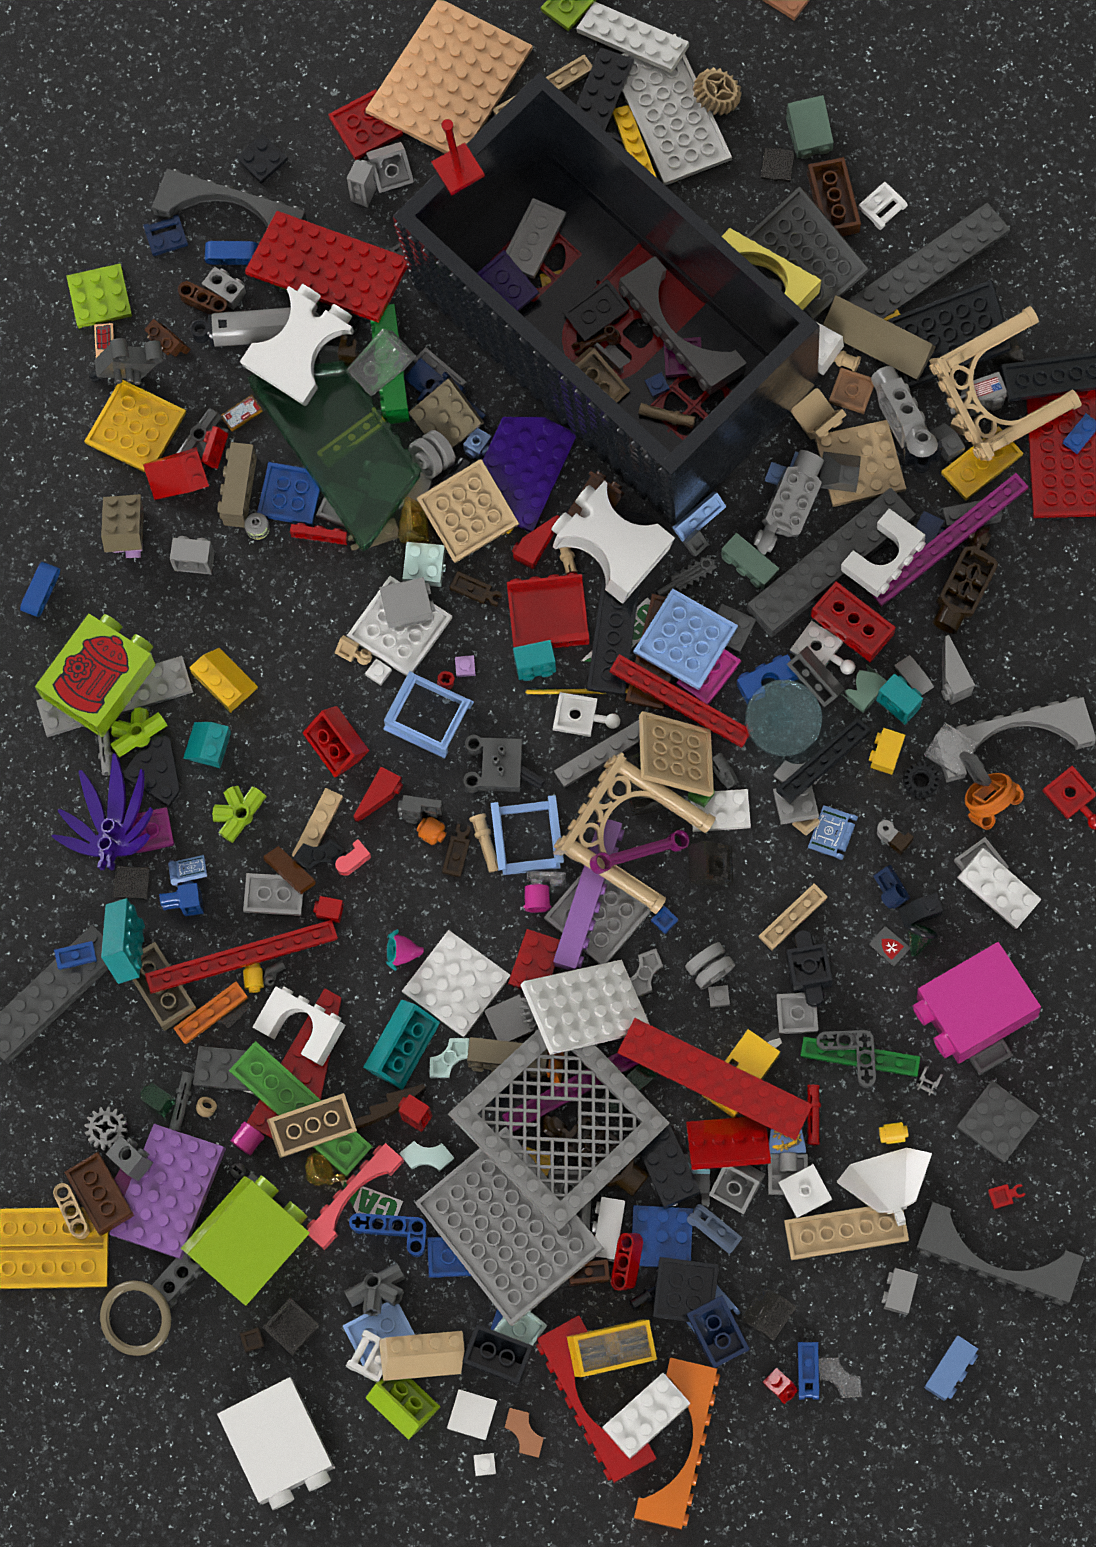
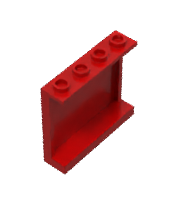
[507,572,589,648]

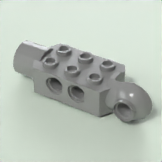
[871,366,938,457]
[753,450,824,555]

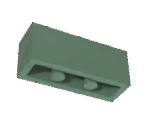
[721,533,779,590]

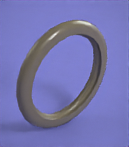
[100,1280,171,1356]

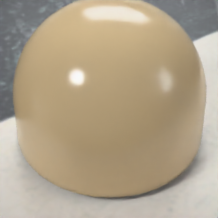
[196,1097,217,1117]

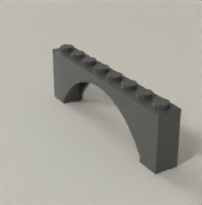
[152,169,306,228]
[916,1202,1084,1306]

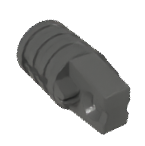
[712,753,739,789]

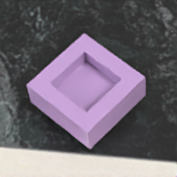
[455,655,476,677]

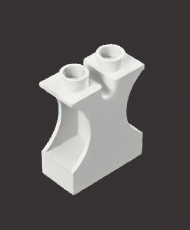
[240,284,354,406]
[551,481,675,604]

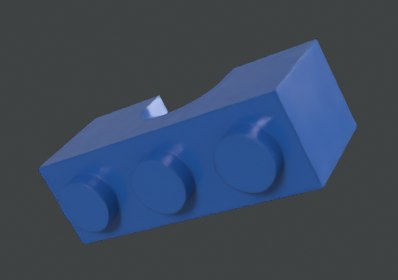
[737,654,798,704]

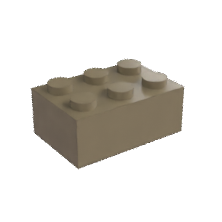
[101,494,144,552]

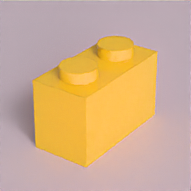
[869,728,905,775]

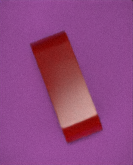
[611,1233,643,1290]

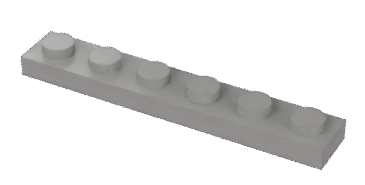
[554,712,652,788]

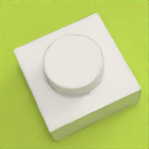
[365,659,392,686]
[474,1453,496,1476]

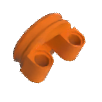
[965,773,1024,830]

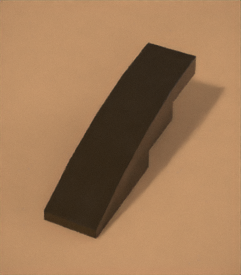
[353,1084,426,1129]

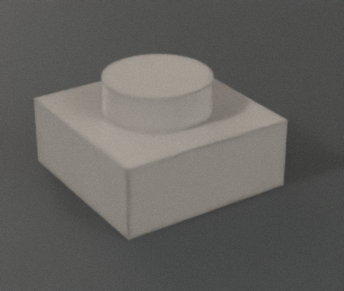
[708,985,730,1008]

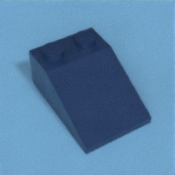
[687,1295,750,1368]

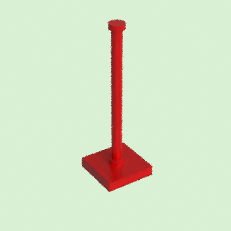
[431,119,485,196]

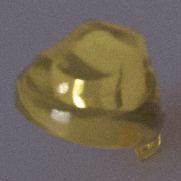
[305,1153,345,1186]

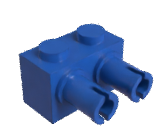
[159,881,204,917]

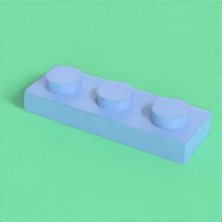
[672,491,726,542]

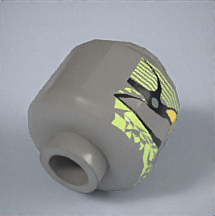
[244,513,270,540]

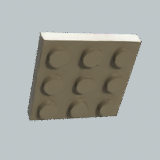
[409,378,484,449]

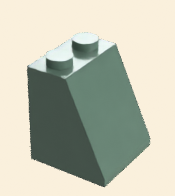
[786,95,834,159]

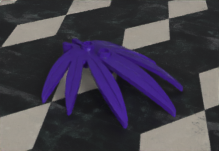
[52,753,153,870]

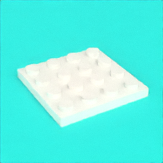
[347,576,452,676]
[402,930,511,1038]

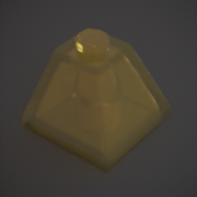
[398,496,429,544]

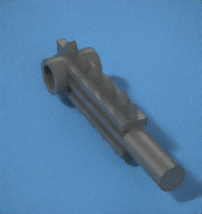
[656,556,717,596]

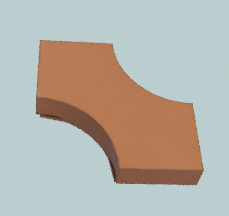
[505,1408,544,1458]

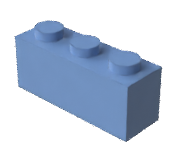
[924,1336,979,1401]

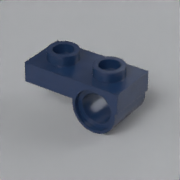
[873,865,911,909]

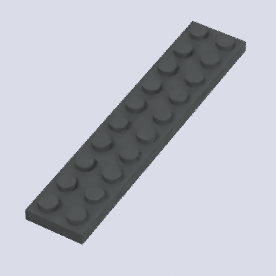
[847,203,1010,319]

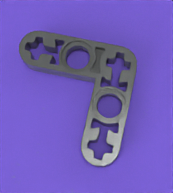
[816,1030,876,1088]

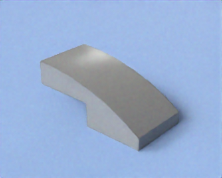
[894,655,934,695]

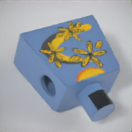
[769,1129,806,1154]

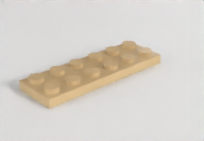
[784,1206,909,1261]

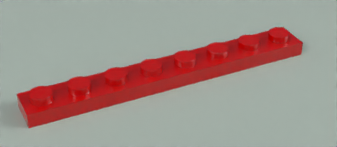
[609,654,752,748]

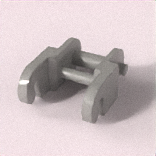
[916,1066,943,1096]

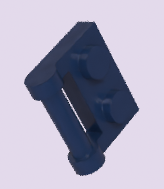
[143,214,188,256]

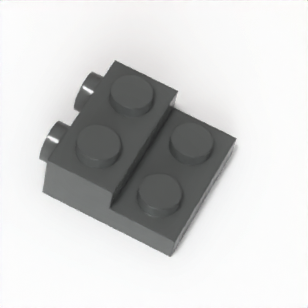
[398,795,443,824]

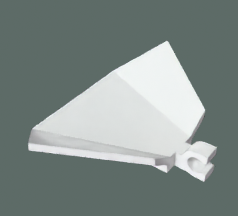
[837,1148,932,1226]

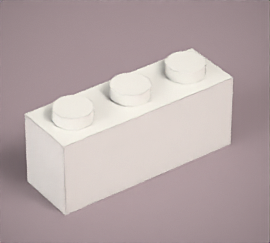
[592,1197,625,1262]

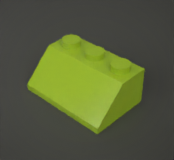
[366,1378,440,1440]

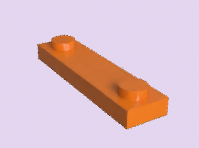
[174,982,248,1044]

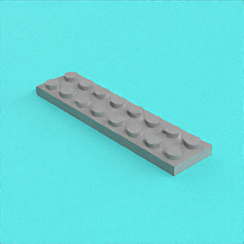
[36,656,193,737]

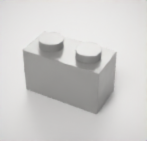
[881,1268,918,1315]

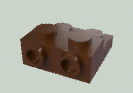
[144,319,191,357]

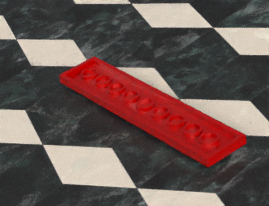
[617,1018,812,1141]

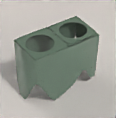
[841,664,887,713]

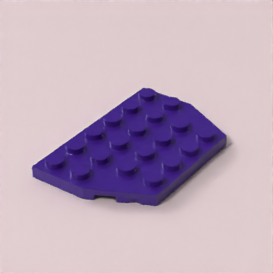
[483,417,576,532]

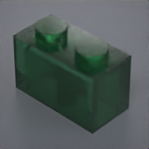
[140,1082,175,1118]

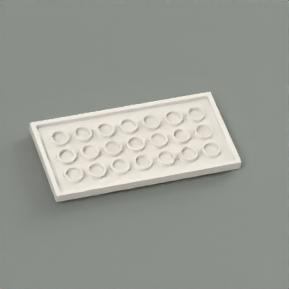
[621,34,732,186]

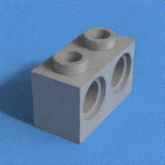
[202,267,246,310]

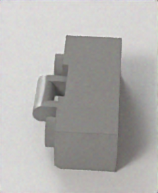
[347,160,376,208]

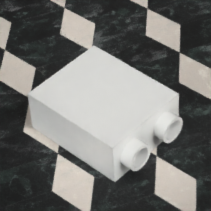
[217,1377,335,1510]

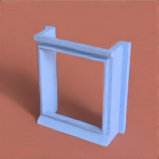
[383,671,474,759]
[491,795,564,875]

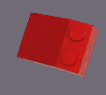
[143,447,209,500]

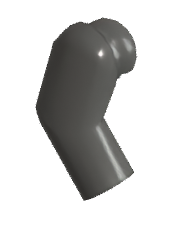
[263,960,286,986]

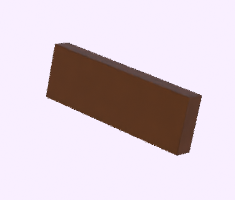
[264,846,316,895]

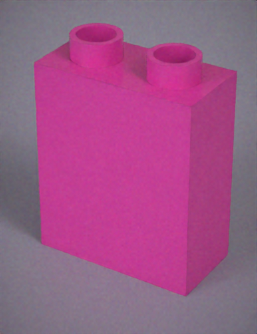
[912,942,1041,1064]

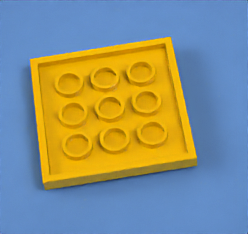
[85,380,186,472]

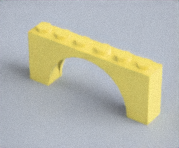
[721,228,821,310]

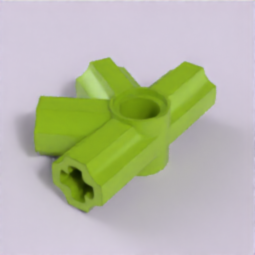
[111,707,168,757]
[212,786,266,843]

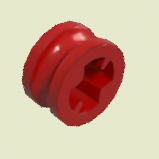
[437,671,455,690]

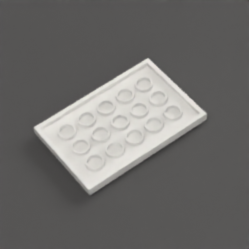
[521,960,650,1055]

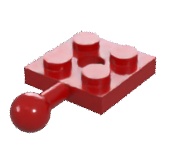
[1042,766,1096,829]

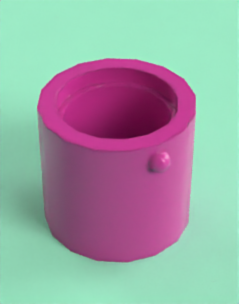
[523,884,551,913]
[230,1122,265,1156]

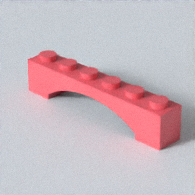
[306,1143,404,1250]

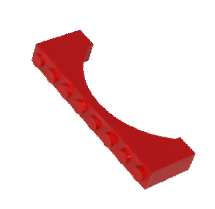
[536,1316,657,1483]

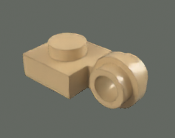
[335,635,372,665]

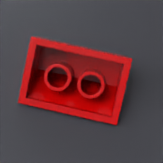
[303,706,369,778]

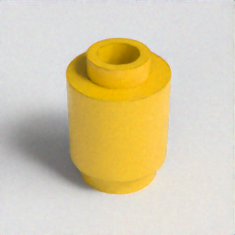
[243,963,264,993]
[879,1122,908,1144]

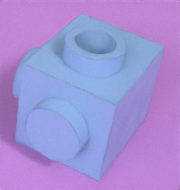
[463,428,492,460]

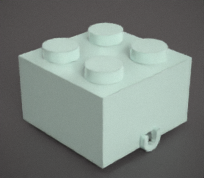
[403,542,446,587]

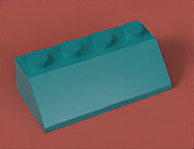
[363,1000,440,1090]

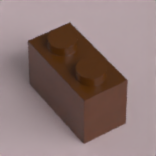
[569,1259,610,1286]

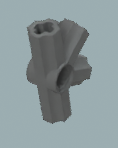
[177,408,229,464]
[344,1263,405,1316]

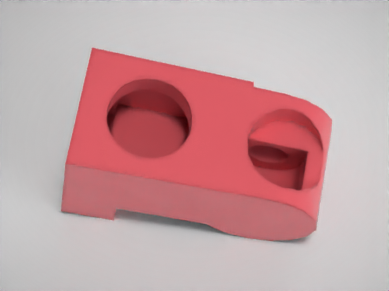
[335,840,371,876]

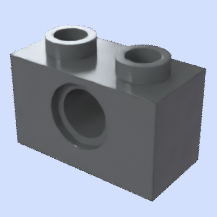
[106,1135,153,1181]

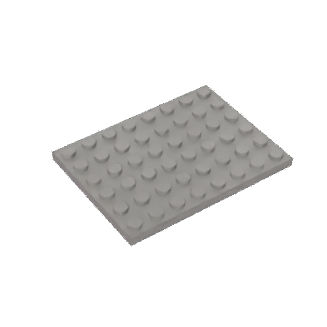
[415,1127,604,1326]

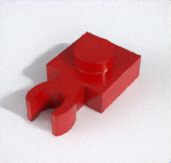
[988,1184,1025,1210]

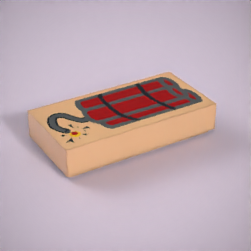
[94,323,114,358]

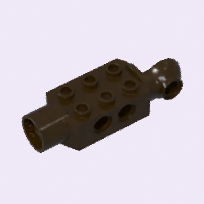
[933,526,998,634]
[541,1115,649,1197]

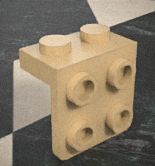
[791,388,846,439]

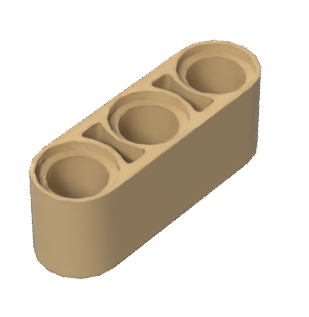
[53,1183,90,1239]

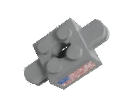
[947,372,1007,417]

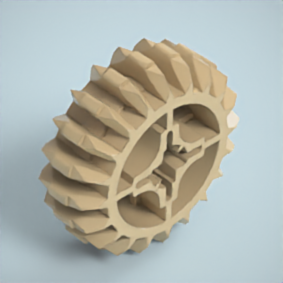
[693,67,742,116]

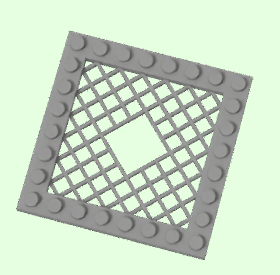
[448,1029,669,1231]

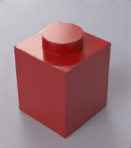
[313,896,344,923]

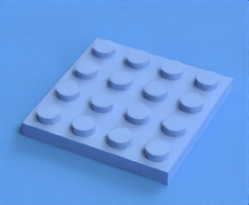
[633,588,738,690]

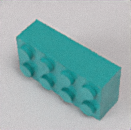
[101,898,145,984]

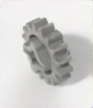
[84,1107,128,1150]

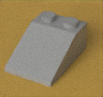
[941,635,975,705]

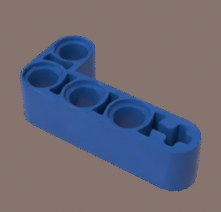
[349,1213,427,1257]

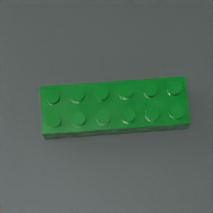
[370,304,410,424]

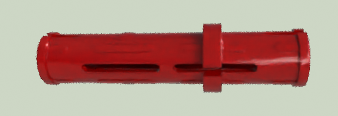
[807,1085,821,1145]

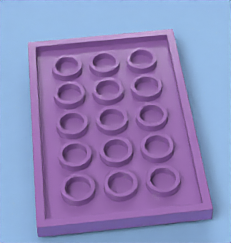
[109,1124,226,1260]

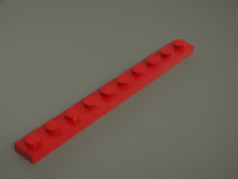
[145,920,338,994]

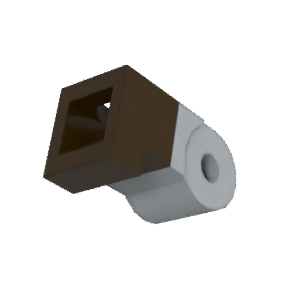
[877,820,914,855]

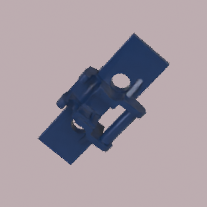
[405,358,486,419]

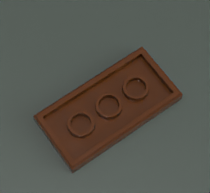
[64,1152,135,1236]

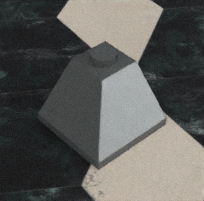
[820,451,861,493]

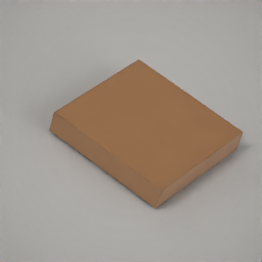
[829,367,874,414]

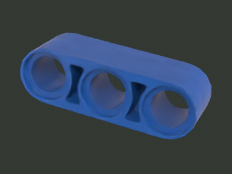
[205,241,258,265]
[20,562,60,617]

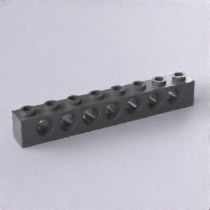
[146,1173,258,1309]

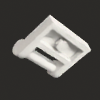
[858,182,908,230]
[346,1330,382,1383]

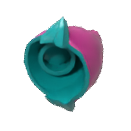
[386,929,424,971]

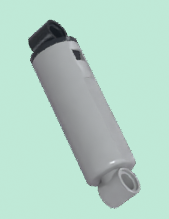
[190,307,320,347]

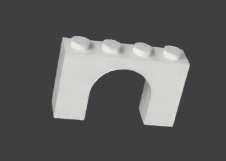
[841,509,926,597]
[253,986,346,1066]

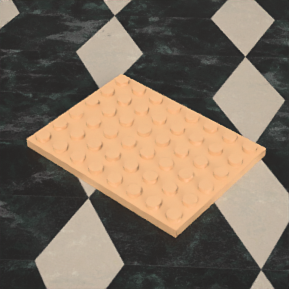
[365,0,533,153]

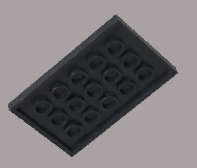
[888,280,1013,388]

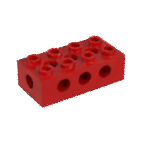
[811,582,896,662]

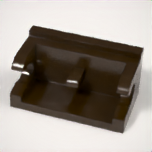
[337,335,359,370]

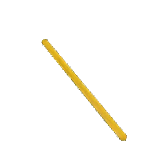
[525,689,628,694]

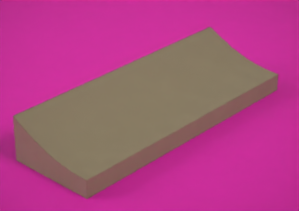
[823,295,936,380]

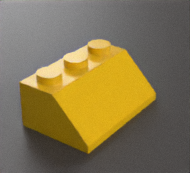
[189,648,258,713]

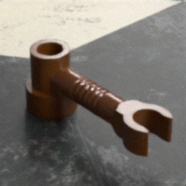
[571,325,621,356]

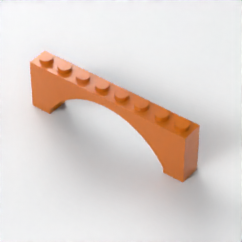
[634,1358,720,1530]

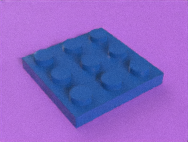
[257,462,324,526]
[632,1205,693,1267]

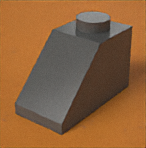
[929,423,965,463]

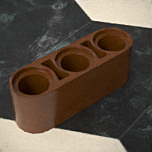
[178,281,229,314]

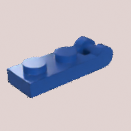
[798,1342,819,1400]

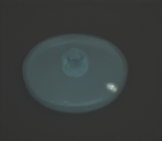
[745,680,822,757]

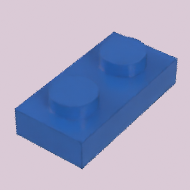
[1063,414,1096,454]
[54,941,97,970]

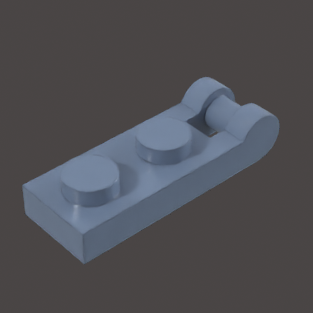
[687,1204,742,1254]

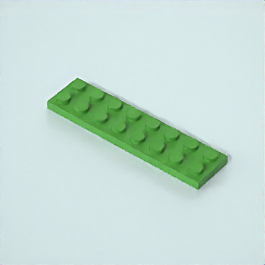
[229,1041,373,1177]

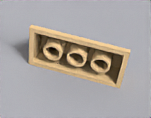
[379,1331,465,1381]

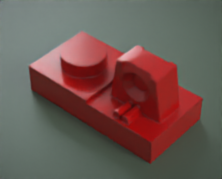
[201,426,228,469]

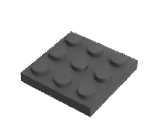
[956,1080,1040,1163]

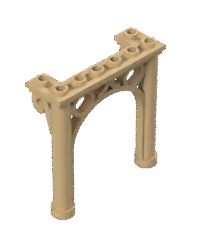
[929,306,1081,461]
[553,752,716,914]

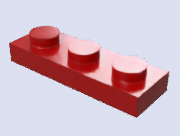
[290,523,348,545]

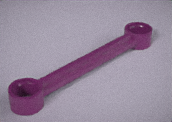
[590,830,689,874]

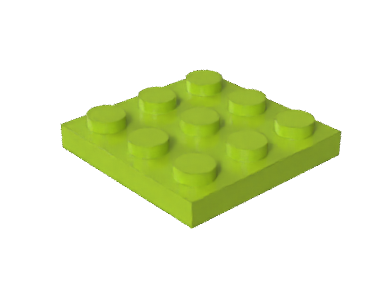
[67,264,132,328]

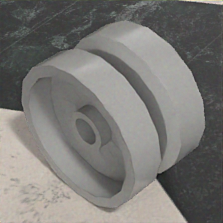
[408,430,455,479]
[685,942,735,989]

